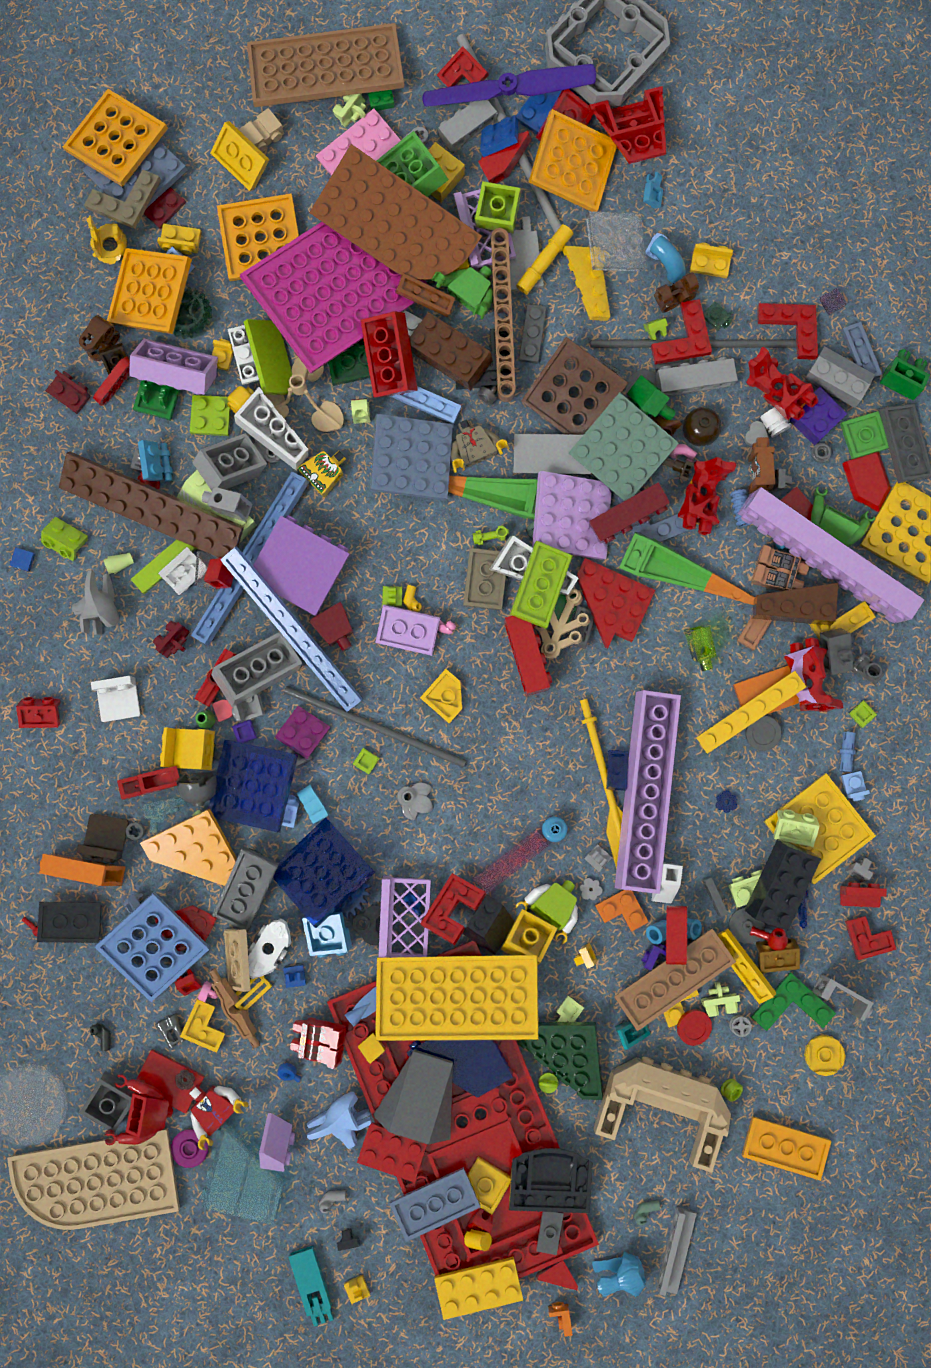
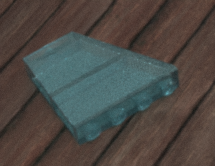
[200,1122,285,1225]

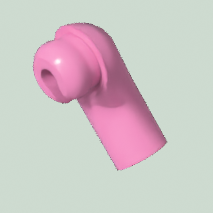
[669,444,697,459]
[434,615,456,635]

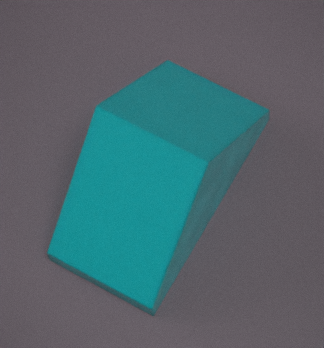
[615,1021,651,1050]

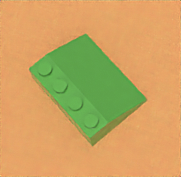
[376,131,449,197]

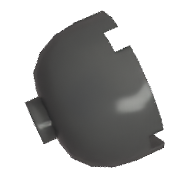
[176,772,217,806]

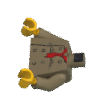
[451,420,510,473]

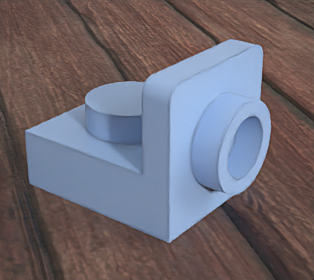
[841,771,870,801]
[274,794,300,828]

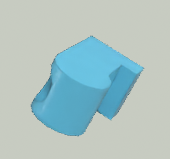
[297,785,330,824]

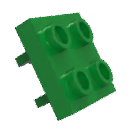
[133,380,180,421]

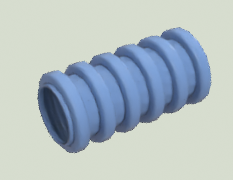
[730,489,752,527]

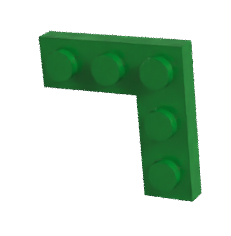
[751,972,836,1031]

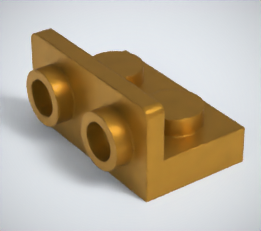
[756,938,800,973]

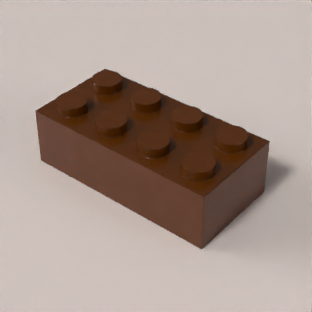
[409,312,493,391]

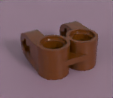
[654,272,699,313]
[79,315,120,361]

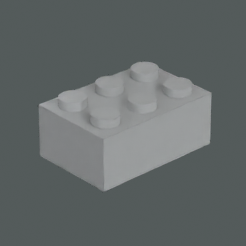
[192,433,267,491]

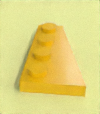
[562,246,610,321]

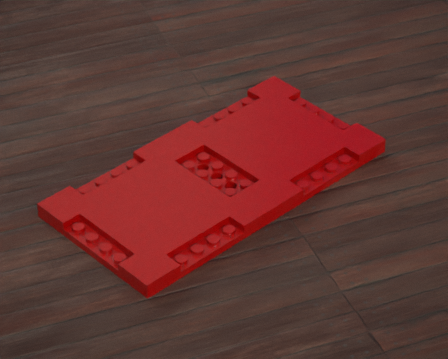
[327,940,599,1279]

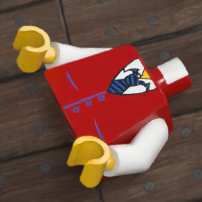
[189,1085,249,1151]

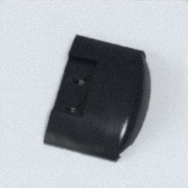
[509,1148,593,1213]

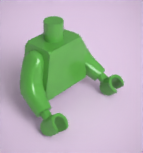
[431,265,493,320]
[811,487,875,547]

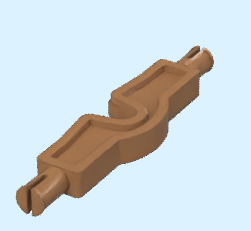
[208,968,260,1049]

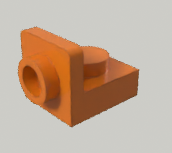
[548,1302,573,1337]

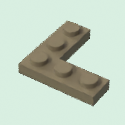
[84,169,161,229]

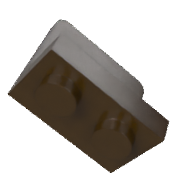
[77,814,129,863]

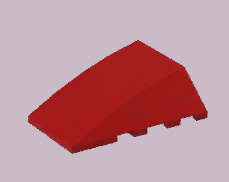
[589,86,666,164]

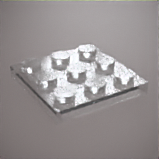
[586,211,647,271]

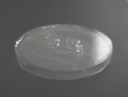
[0,1062,69,1146]

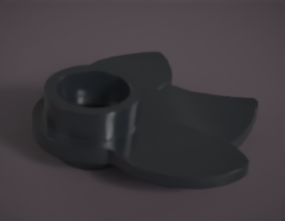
[353,905,381,946]

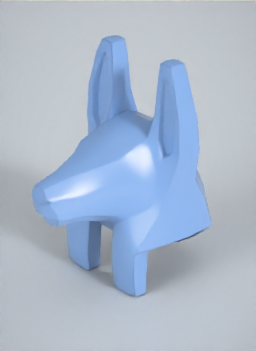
[307,1092,372,1149]

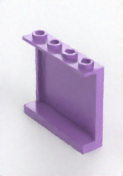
[253,515,351,616]

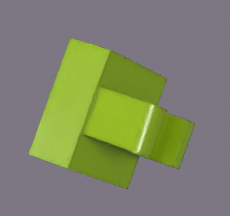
[643,318,668,340]
[382,586,402,607]

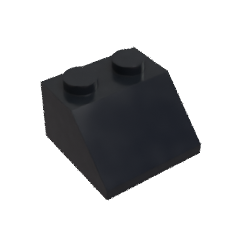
[462,895,515,955]

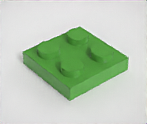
[840,411,889,459]

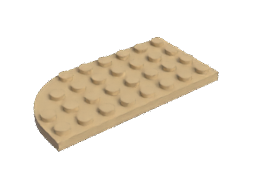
[7,1128,180,1230]

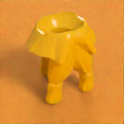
[87,215,127,265]

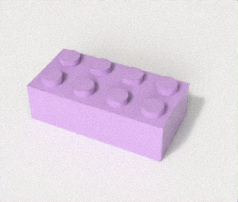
[130,339,218,395]

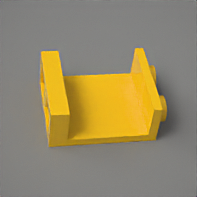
[160,727,215,770]

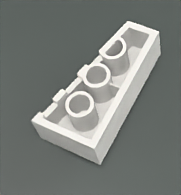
[234,387,308,471]

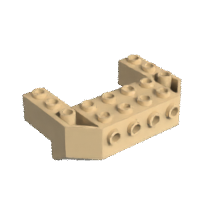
[593,1056,731,1173]

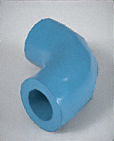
[650,235,686,283]
[646,918,702,944]

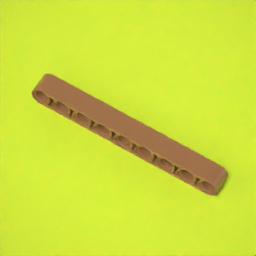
[491,228,515,402]

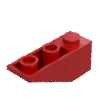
[478,130,532,184]

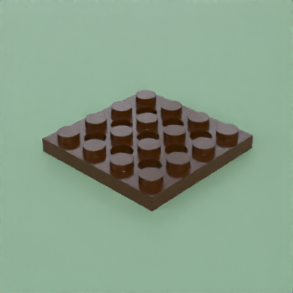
[521,337,629,435]

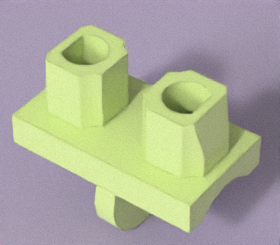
[333,93,366,127]
[701,982,740,1017]

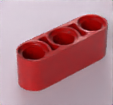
[666,905,687,965]

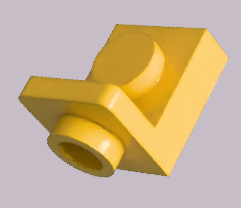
[212,339,234,371]

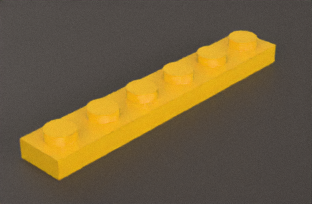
[696,671,807,754]

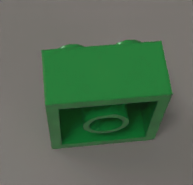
[368,90,395,111]

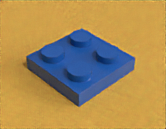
[480,115,519,157]

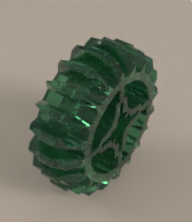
[174,286,213,339]

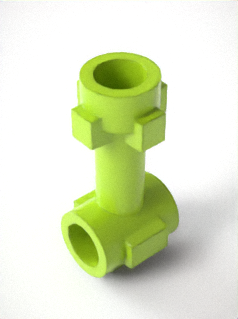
[472,525,509,546]

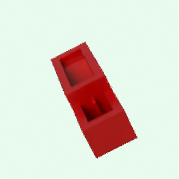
[117,766,179,801]

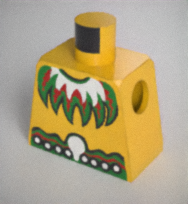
[298,450,346,498]

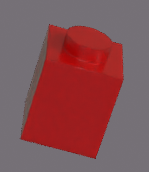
[204,557,234,589]

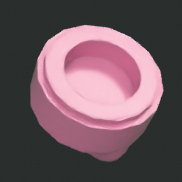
[198,981,218,1002]

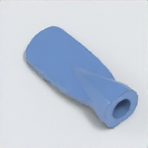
[345,987,376,1027]

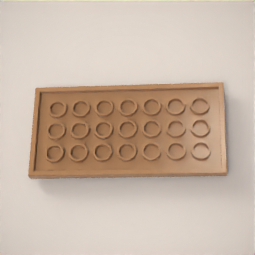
[247,23,404,107]

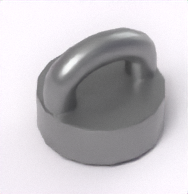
[477,386,497,405]

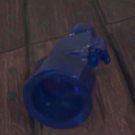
[798,890,809,928]

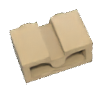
[238,108,284,152]

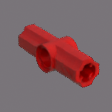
[194,648,236,707]

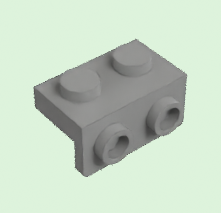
[232,693,265,722]

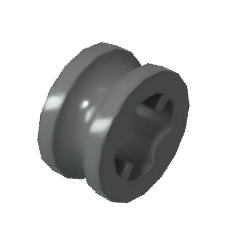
[126,822,145,840]

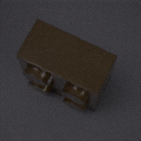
[99,343,129,375]

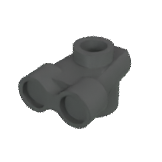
[851,652,885,685]

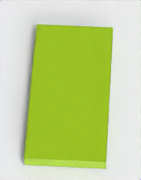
[244,319,294,395]
[510,541,573,629]

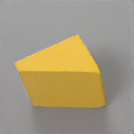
[358,1033,386,1064]

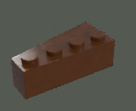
[752,583,838,626]

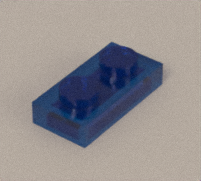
[606,750,628,791]

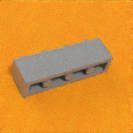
[655,357,738,396]

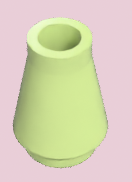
[103,553,134,574]

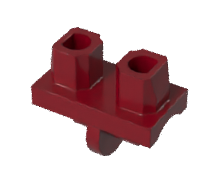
[153,621,190,658]

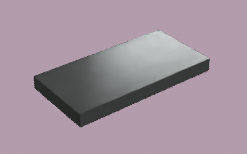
[879,403,931,483]
[212,846,280,933]

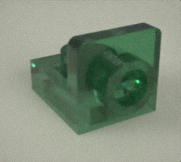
[703,301,734,331]

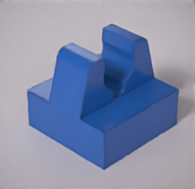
[283,965,306,988]

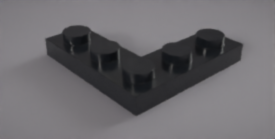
[455,329,511,390]

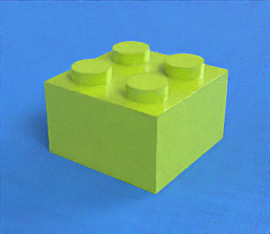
[475,181,521,234]

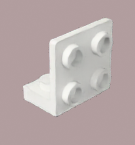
[91,676,141,722]

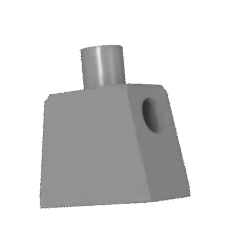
[202,487,253,522]

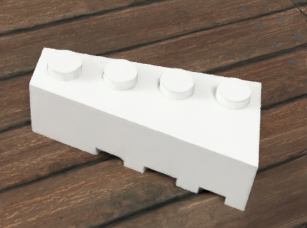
[489,536,578,595]

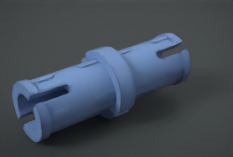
[839,732,856,772]

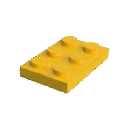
[210,121,270,191]

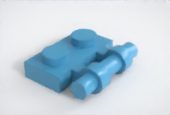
[138,440,173,482]

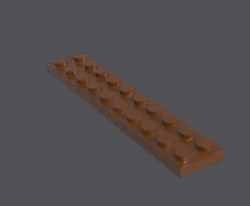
[59,451,244,558]

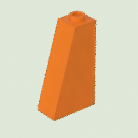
[39,854,126,886]

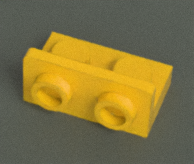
[157,224,202,255]
[689,243,733,278]

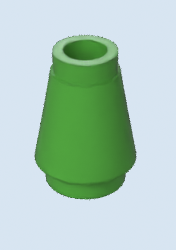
[195,710,215,729]

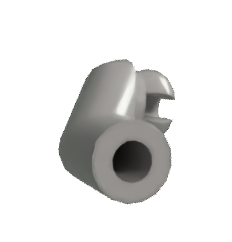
[319,1190,346,1213]

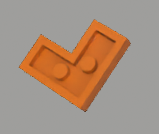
[595,890,649,932]

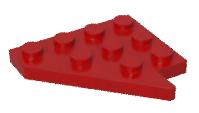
[576,558,655,649]

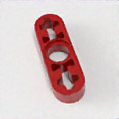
[93,357,130,406]

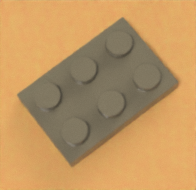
[463,548,506,611]

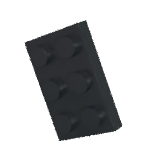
[37,901,101,943]

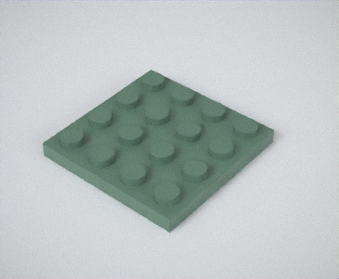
[569,392,679,501]

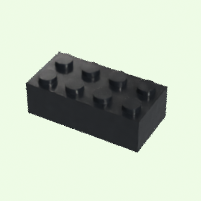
[745,839,821,931]

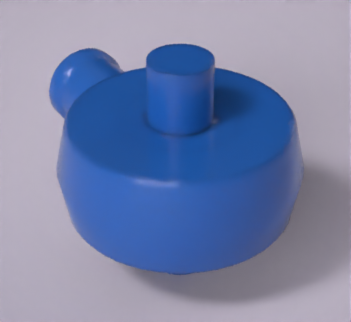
[404,892,422,916]
[278,1063,301,1082]

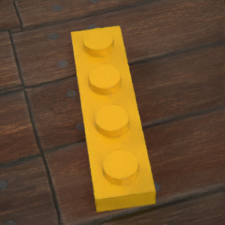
[717,928,776,1004]

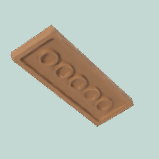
[614,928,736,1031]

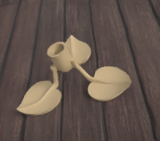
[265,357,344,432]

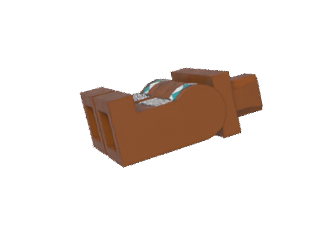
[748,437,775,494]

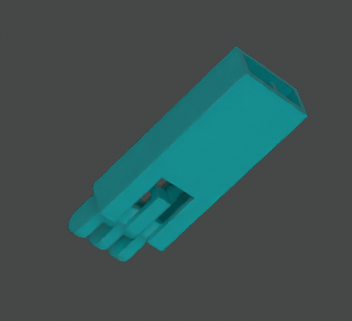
[288,1245,334,1327]

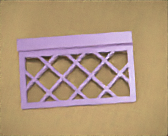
[454,189,516,271]
[378,875,431,958]

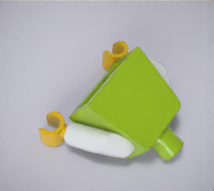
[516,880,578,944]

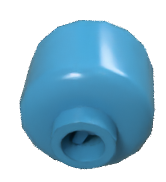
[541,816,568,842]

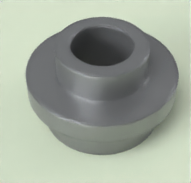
[811,443,831,463]

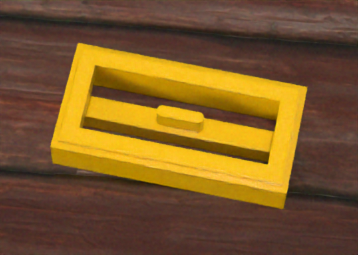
[235,976,273,1010]

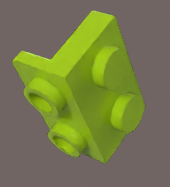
[41,517,88,561]

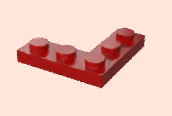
[651,299,712,365]
[757,303,818,360]

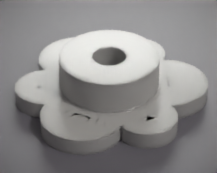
[580,878,602,900]

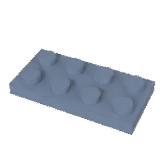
[389,1167,481,1242]

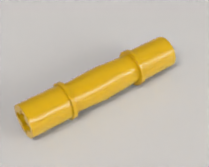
[516,224,574,295]

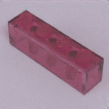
[473,830,548,894]

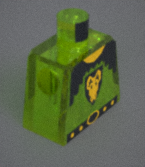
[684,625,716,671]

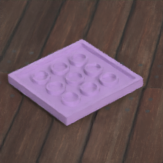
[532,471,612,560]

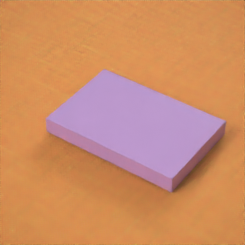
[375,604,441,656]

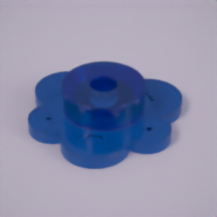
[715,790,737,813]

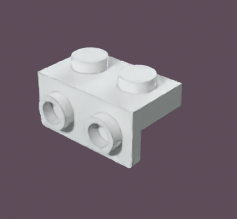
[158,547,207,595]

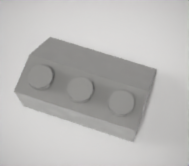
[805,346,875,408]

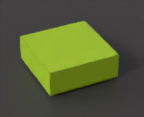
[848,700,877,728]
[353,748,380,774]

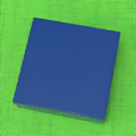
[9,547,35,572]

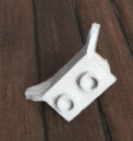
[248,919,292,979]

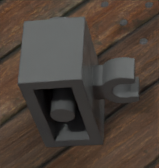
[820,628,854,675]

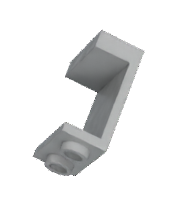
[812,975,874,1021]

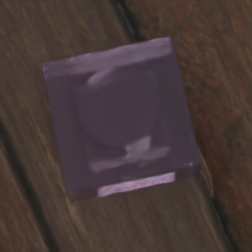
[819,288,847,316]

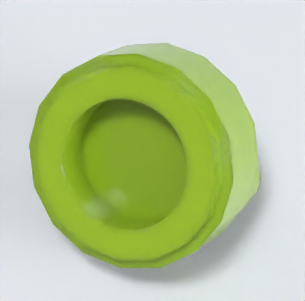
[538,1072,558,1093]
[720,1079,743,1102]

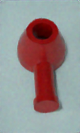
[750,926,788,951]

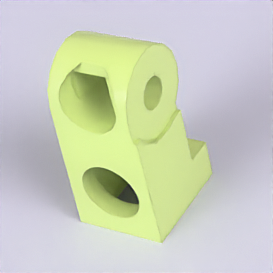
[351,398,371,424]

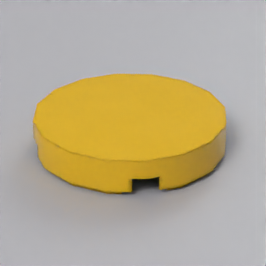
[804,1035,845,1076]

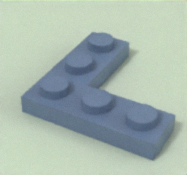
[825,322,882,395]
[617,493,693,542]

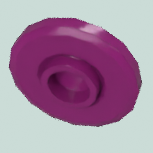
[171,1129,209,1168]

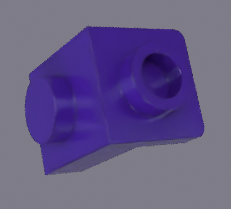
[641,944,666,971]

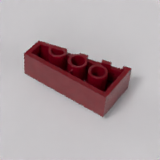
[589,482,670,544]

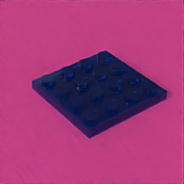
[208,740,298,833]
[273,817,375,928]

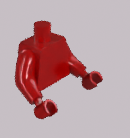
[105,1074,173,1146]

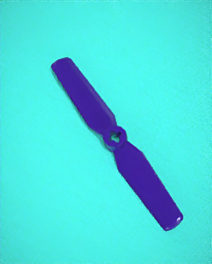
[422,64,596,107]

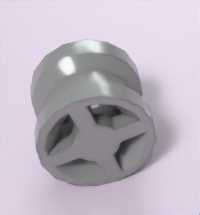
[729,1015,752,1037]

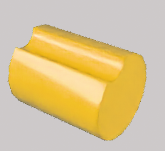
[464,1229,492,1251]

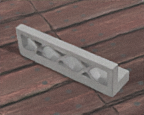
[656,1207,697,1296]

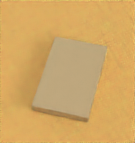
[224,929,250,992]

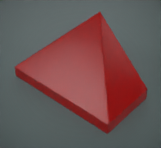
[536,1260,578,1291]

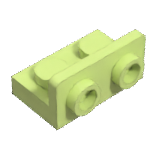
[773,809,820,847]
[728,870,762,908]

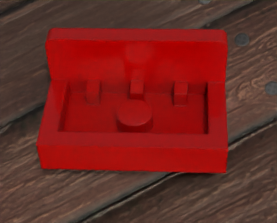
[840,882,887,908]

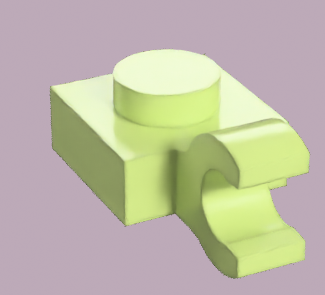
[555,995,584,1022]

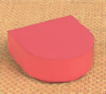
[212,700,233,722]

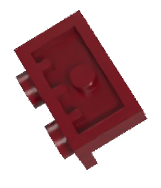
[45,370,91,414]

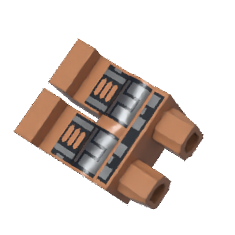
[751,545,809,591]

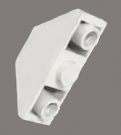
[228,325,259,385]

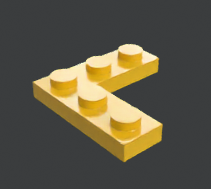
[809,601,875,641]

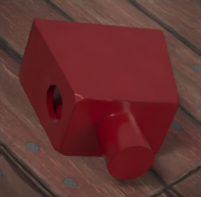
[309,601,354,652]

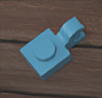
[643,172,663,209]

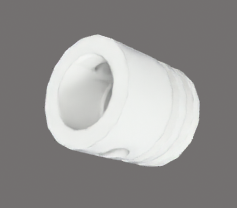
[760,407,792,438]

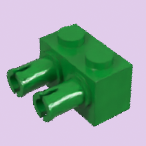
[880,349,930,400]
[627,375,675,420]

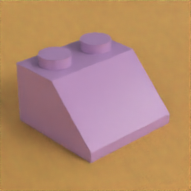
[259,1113,296,1172]

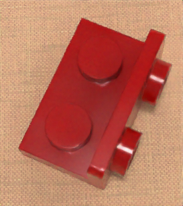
[16,696,61,728]

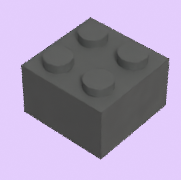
[79,1071,136,1131]

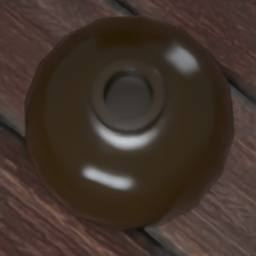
[683,407,721,446]

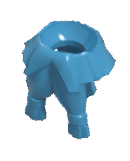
[592,1251,646,1297]

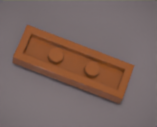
[395,273,455,317]

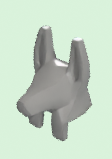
[72,570,119,635]

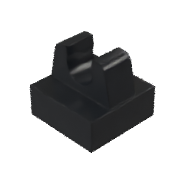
[337,1229,361,1251]

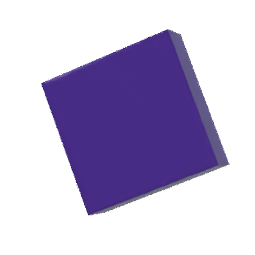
[232,720,257,745]

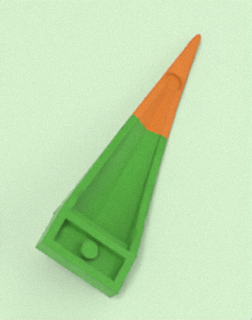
[448,476,538,520]
[619,531,755,605]

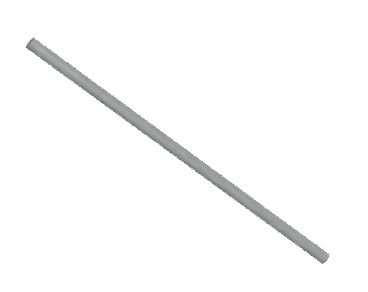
[457,34,572,261]

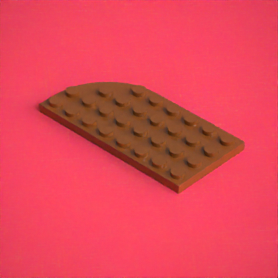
[309,144,482,279]

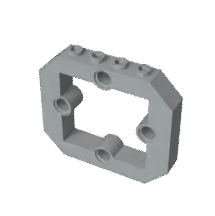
[545,0,670,106]

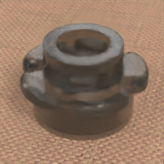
[175,1070,195,1090]

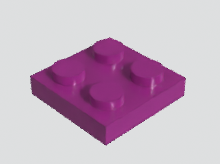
[275,706,330,759]

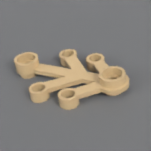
[535,589,590,659]

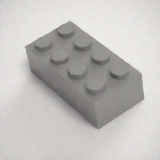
[211,632,302,707]

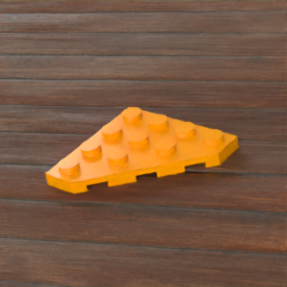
[140,808,237,886]

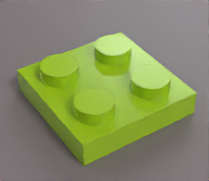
[190,395,231,436]

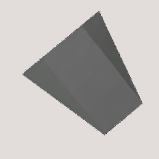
[373,1050,453,1145]

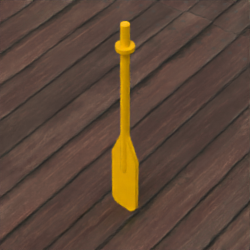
[580,699,623,870]

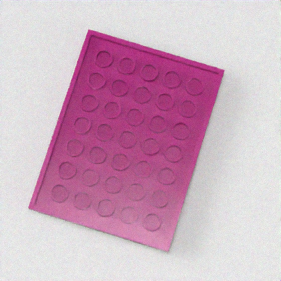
[240,222,428,374]

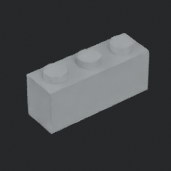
[438,100,497,153]

